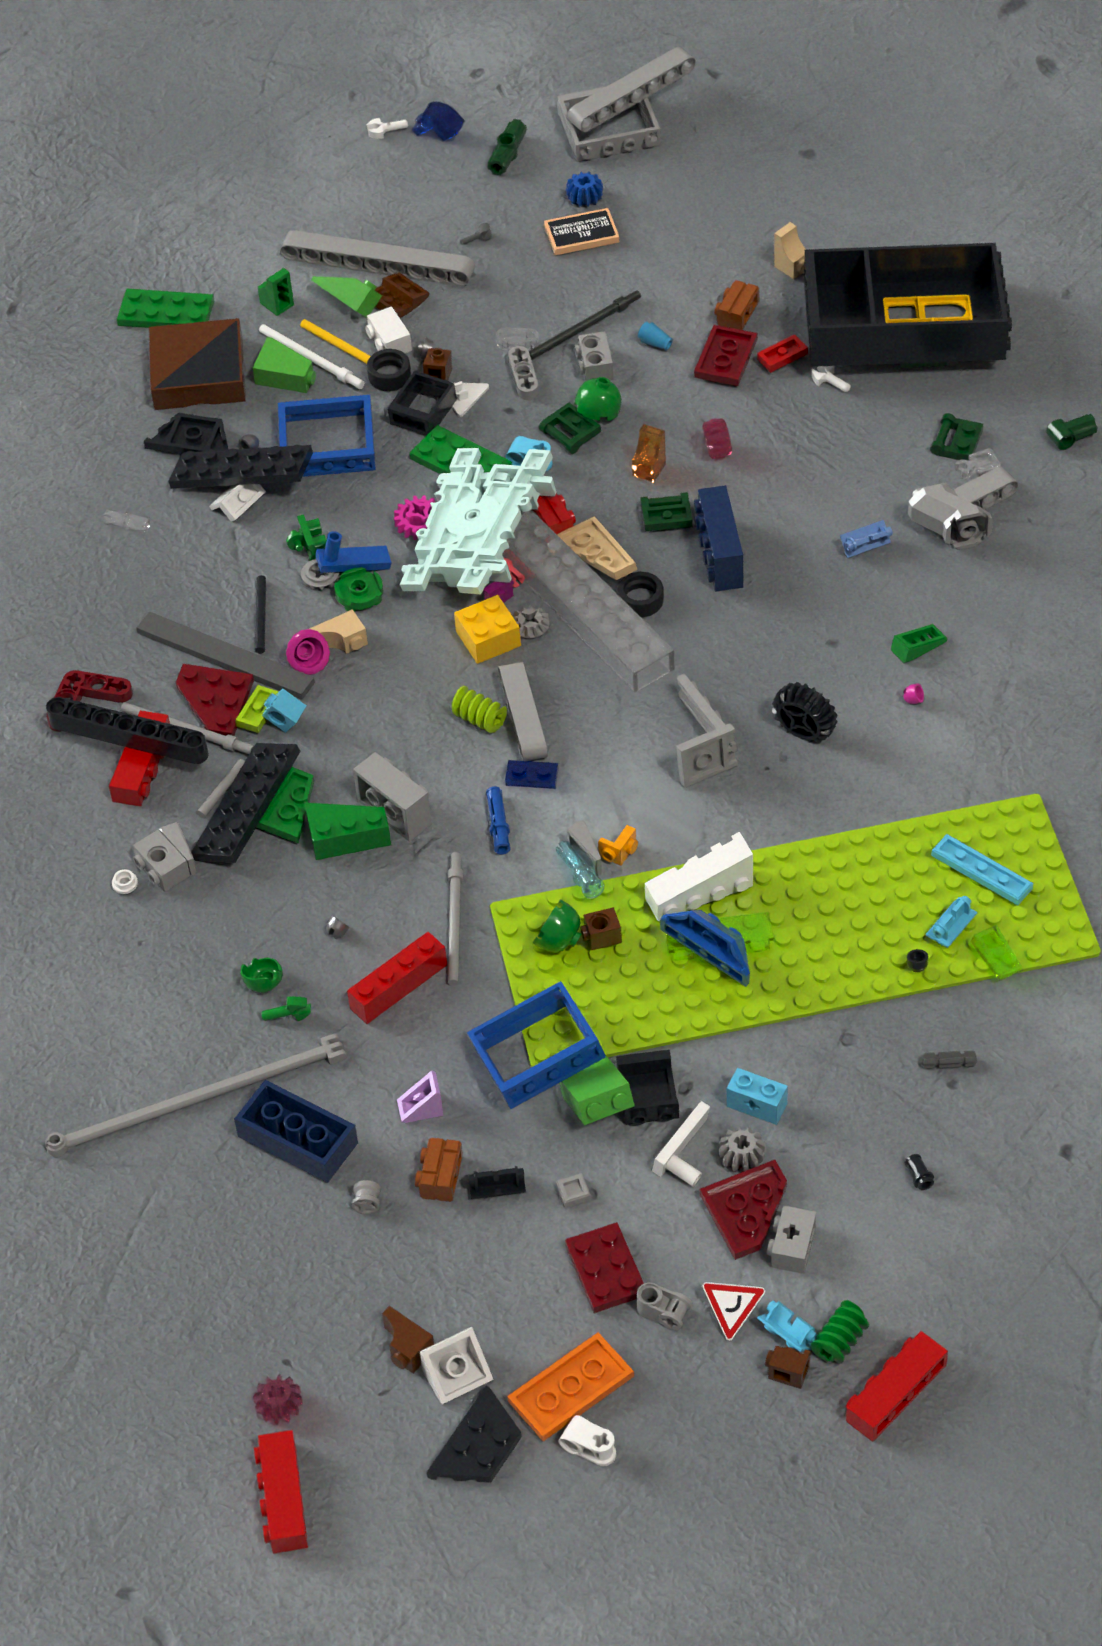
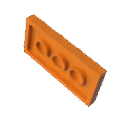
[507,1332,634,1442]

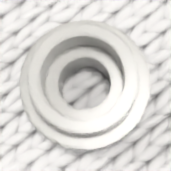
[112,869,138,894]

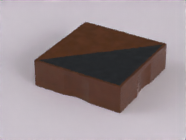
[149,318,246,410]

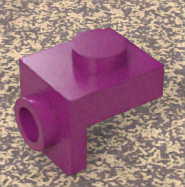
[483,579,514,603]

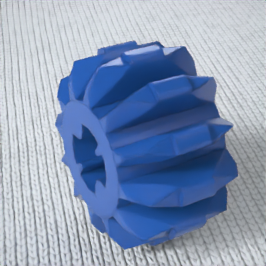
[566,171,603,207]

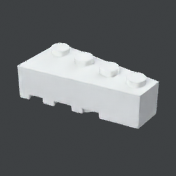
[645,832,753,922]

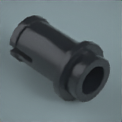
[904,1154,934,1190]

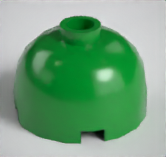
[574,377,622,421]
[533,899,582,953]

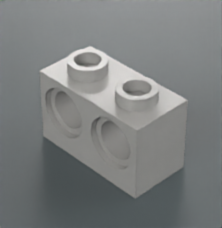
[575,332,614,381]

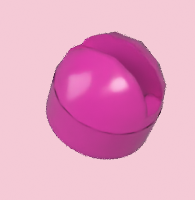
[903,683,924,704]

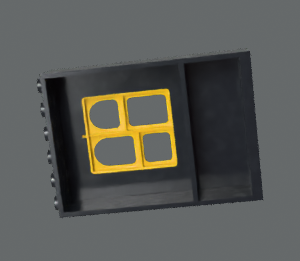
[804,243,1012,367]

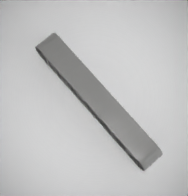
[567,47,696,132]

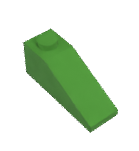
[311,276,382,318]

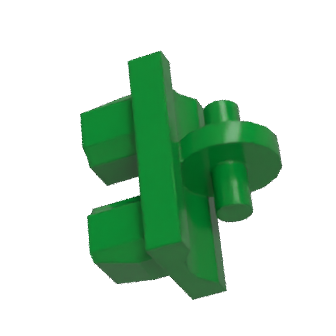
[286,514,326,561]

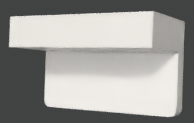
[209,484,266,522]

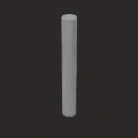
[197,759,245,818]

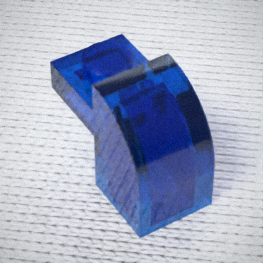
[412,102,465,141]

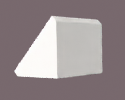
[420,1327,493,1404]

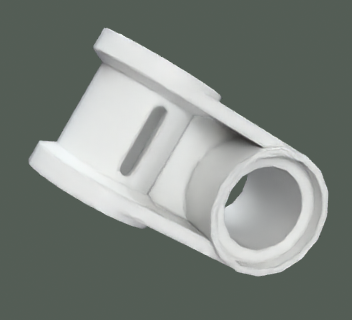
[559,1416,616,1466]

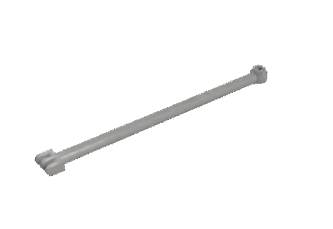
[45,1034,347,1157]

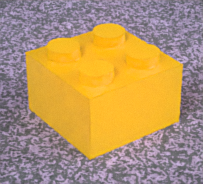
[454,595,521,664]

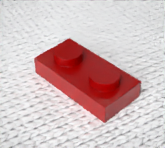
[757,334,808,373]

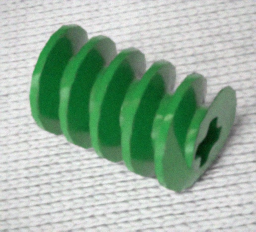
[811,1300,869,1363]

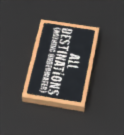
[544,208,619,255]

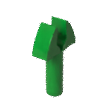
[261,996,311,1021]

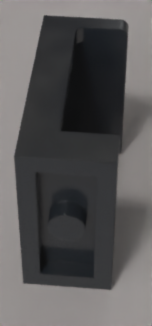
[616,1049,679,1125]

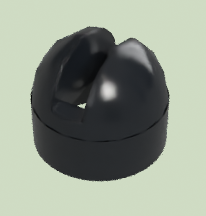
[907,949,928,973]

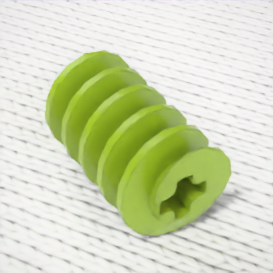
[452,685,507,733]

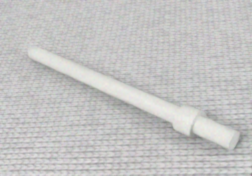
[259,324,365,389]

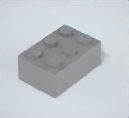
[353,752,432,842]

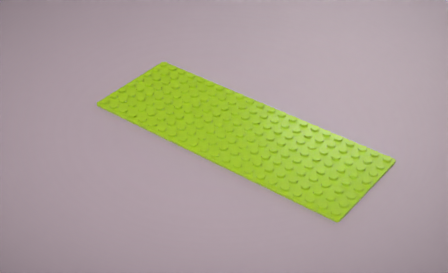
[490,794,1101,1067]

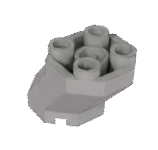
[908,483,993,549]

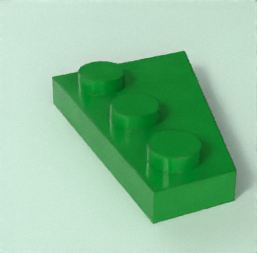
[257,767,314,844]

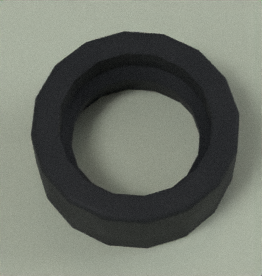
[367,349,411,391]
[617,571,664,617]

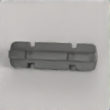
[923,1050,977,1069]

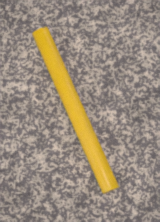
[300,319,371,364]

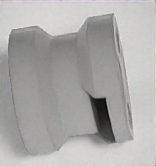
[352,1180,381,1214]

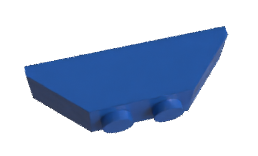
[660,910,750,987]

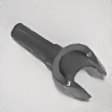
[461,223,492,245]

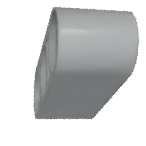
[955,467,1019,510]

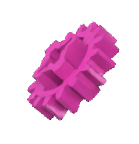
[394,495,435,540]

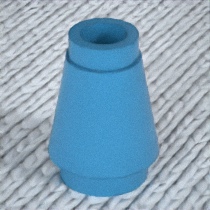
[638,322,673,351]

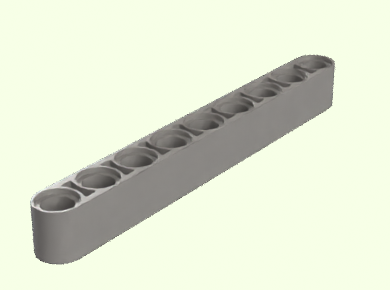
[280,231,475,286]

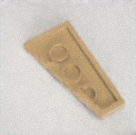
[552,516,637,580]

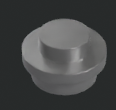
[417,337,434,360]

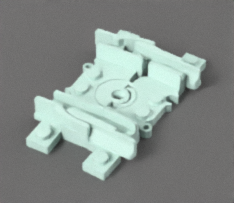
[400,448,557,595]

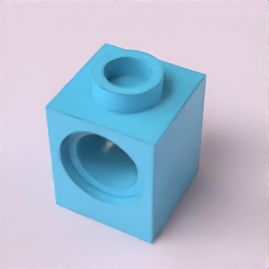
[262,688,307,733]

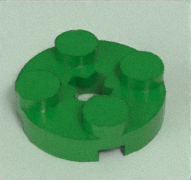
[334,567,383,612]

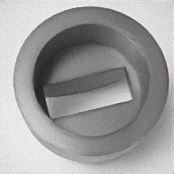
[239,434,259,449]
[326,916,349,938]

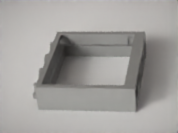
[557,86,661,162]

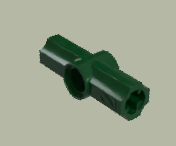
[487,119,527,176]

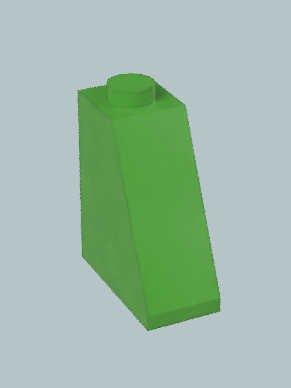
[253,337,316,393]

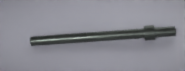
[529,290,641,360]

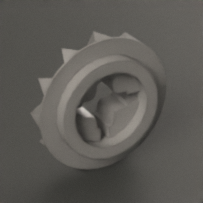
[301,559,340,590]
[513,605,550,638]

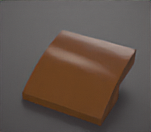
[375,272,429,318]

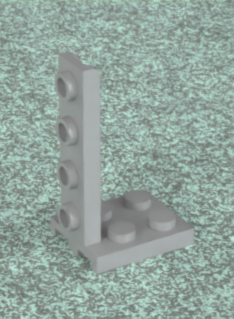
[676,674,738,788]

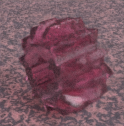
[702,418,732,459]
[253,1374,303,1425]

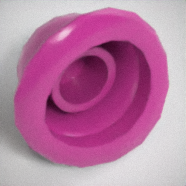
[286,629,330,675]

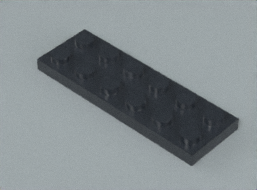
[168,445,313,489]
[191,743,301,863]

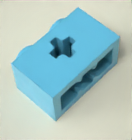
[726,1068,788,1125]

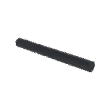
[255,575,266,654]

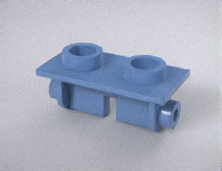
[840,520,893,558]

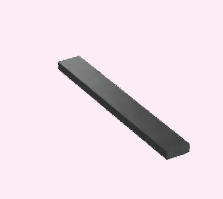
[137,612,315,699]

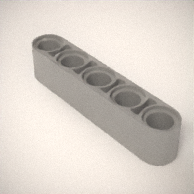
[498,662,548,762]

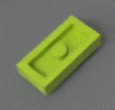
[236,685,279,733]

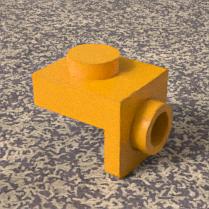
[598,825,638,866]

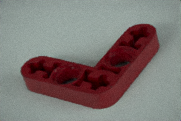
[46,670,133,732]

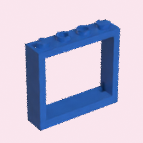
[278,395,376,477]
[467,981,606,1109]

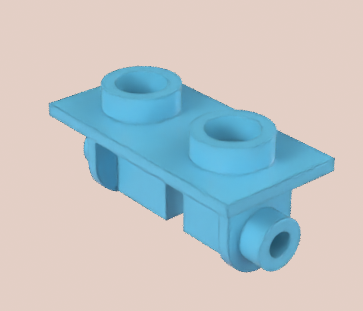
[926,896,977,948]
[757,1300,818,1352]

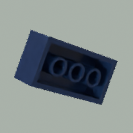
[694,485,744,592]
[234,1080,358,1183]

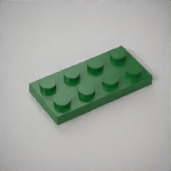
[117,288,214,328]
[409,425,512,474]

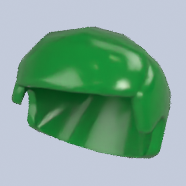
[240,957,283,993]

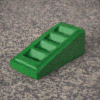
[891,624,948,663]

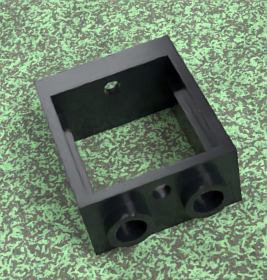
[387,371,457,436]

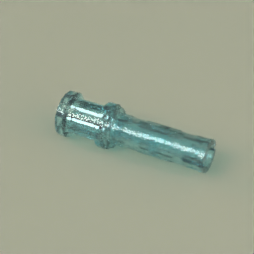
[556,841,604,899]

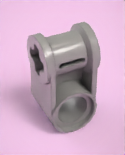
[636,1282,693,1331]

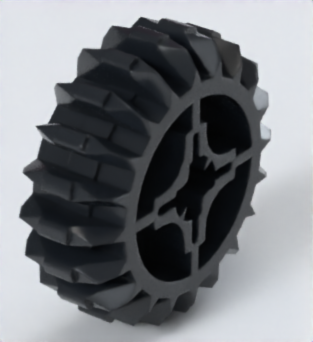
[771,682,838,743]

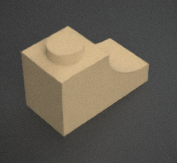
[774,222,806,279]
[309,610,368,654]

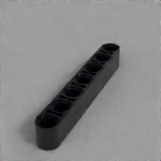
[46,697,209,764]

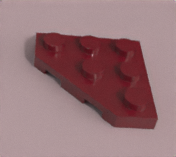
[176,664,254,736]
[700,1160,787,1260]

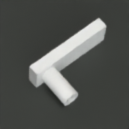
[652,1101,710,1186]

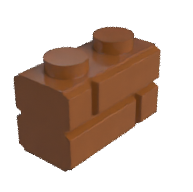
[714,280,759,330]
[415,1138,463,1202]

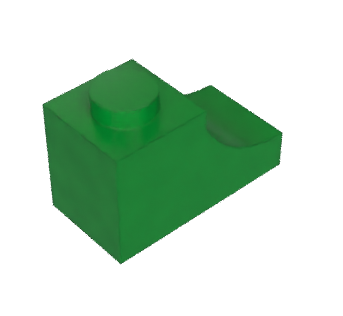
[258,268,294,316]

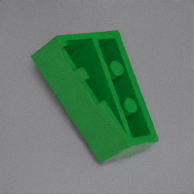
[304,802,391,860]

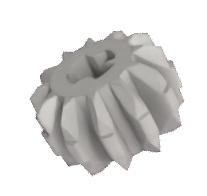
[719,1125,765,1173]

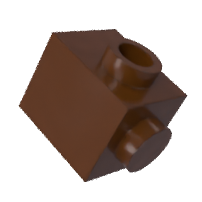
[423,348,452,383]

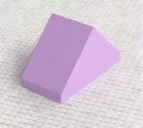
[397,1071,443,1123]

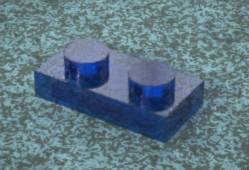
[505,760,559,789]

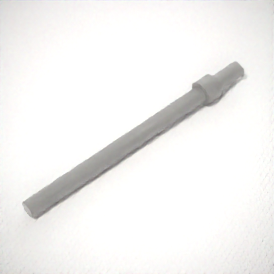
[121,702,254,754]
[448,852,463,985]

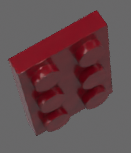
[694,325,758,386]
[565,1222,644,1313]

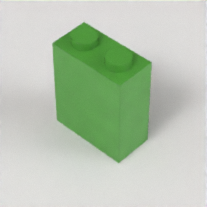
[559,1056,635,1125]

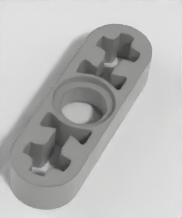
[508,346,538,400]

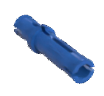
[486,786,511,855]

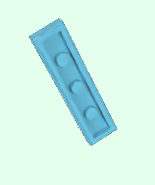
[932,834,1033,905]

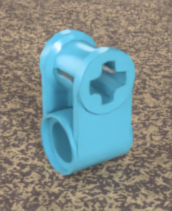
[506,436,553,471]

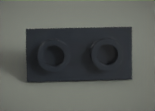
[468,1166,526,1199]

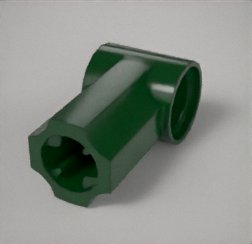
[1046,414,1097,450]

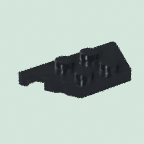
[144,413,229,454]
[427,1386,522,1483]

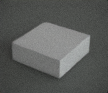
[556,1173,591,1208]

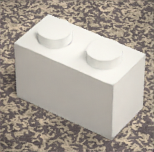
[366,306,412,353]

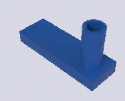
[316,531,392,573]

